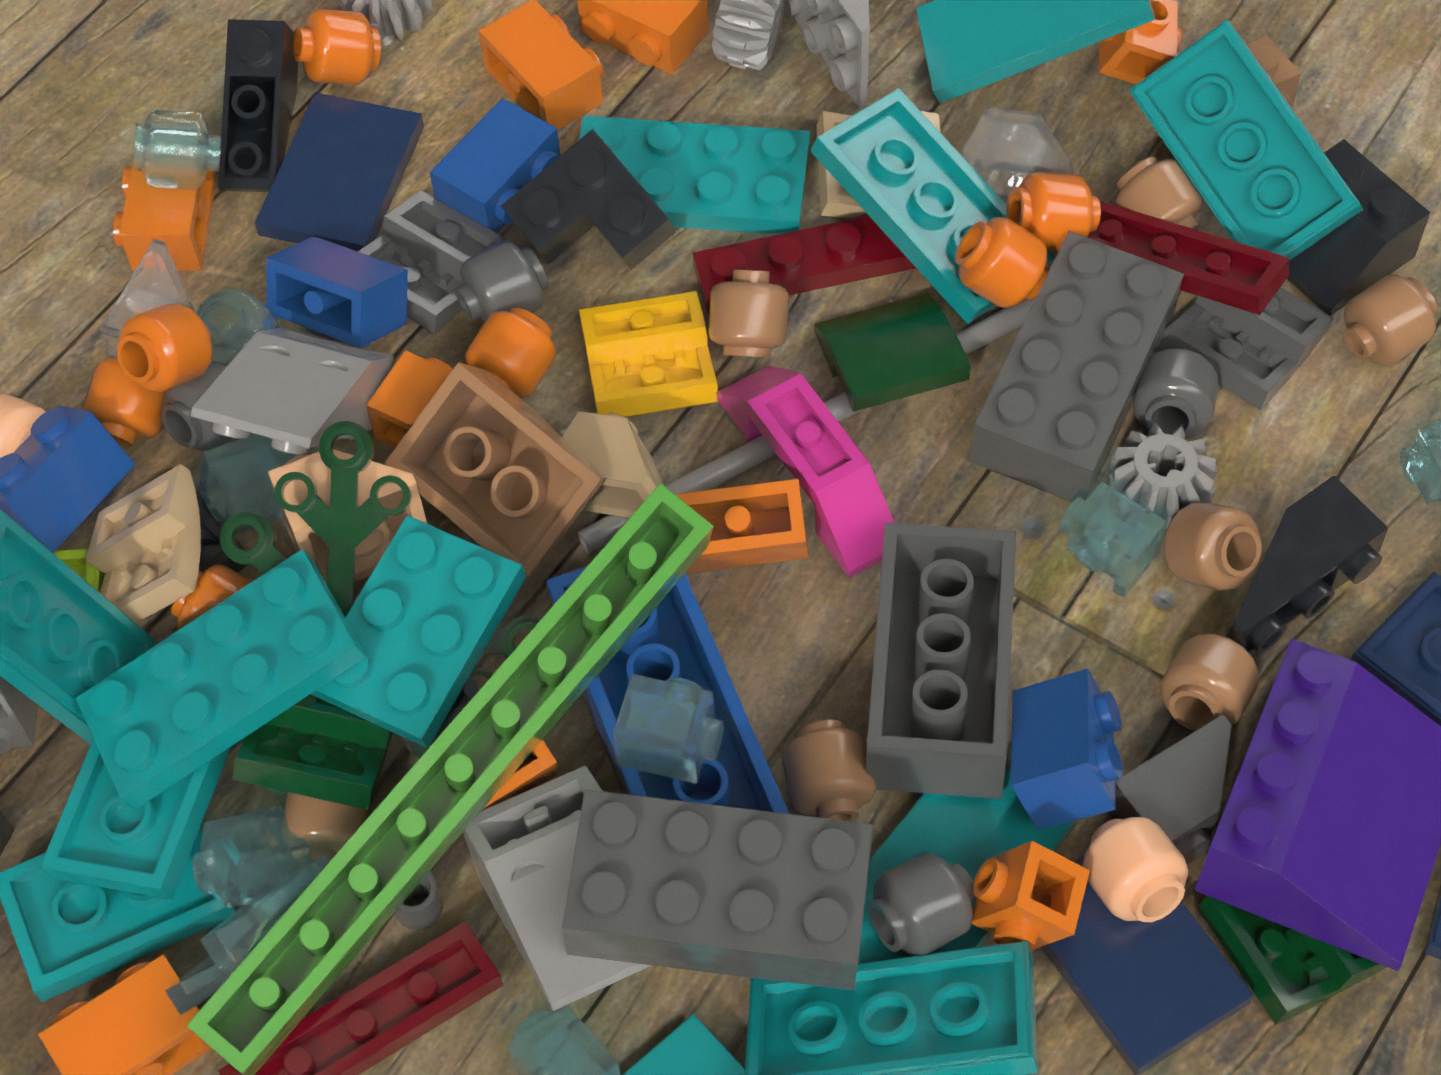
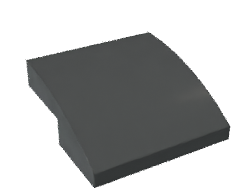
[358,190,511,334]
[1158,287,1334,410]

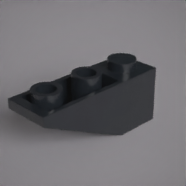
[218,19,298,192]
[1230,476,1389,654]

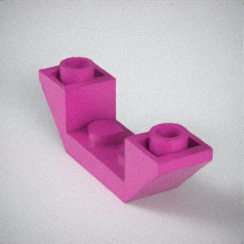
[716,365,895,578]

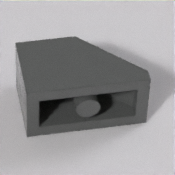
[1108,714,1232,864]

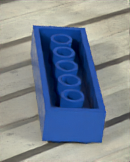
[546,566,789,814]

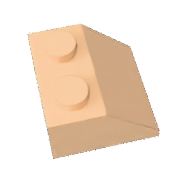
[267,449,427,584]

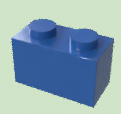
[429,98,561,234]
[266,236,408,348]
[0,405,135,553]
[1010,668,1123,831]

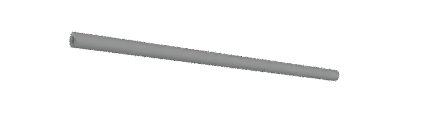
[577,298,1036,554]

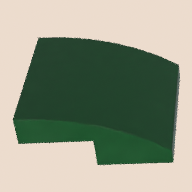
[814,293,971,412]
[232,694,393,810]
[1198,896,1386,1025]

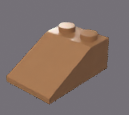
[384,362,605,582]

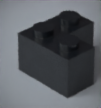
[501,129,676,270]

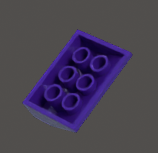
[1194,638,1441,971]

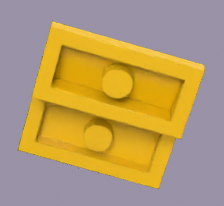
[579,291,718,417]

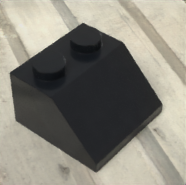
[1287,139,1430,316]

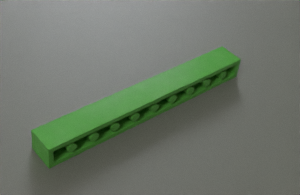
[187,483,714,1075]

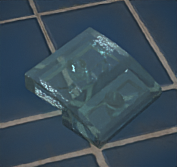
[165,854,329,1015]

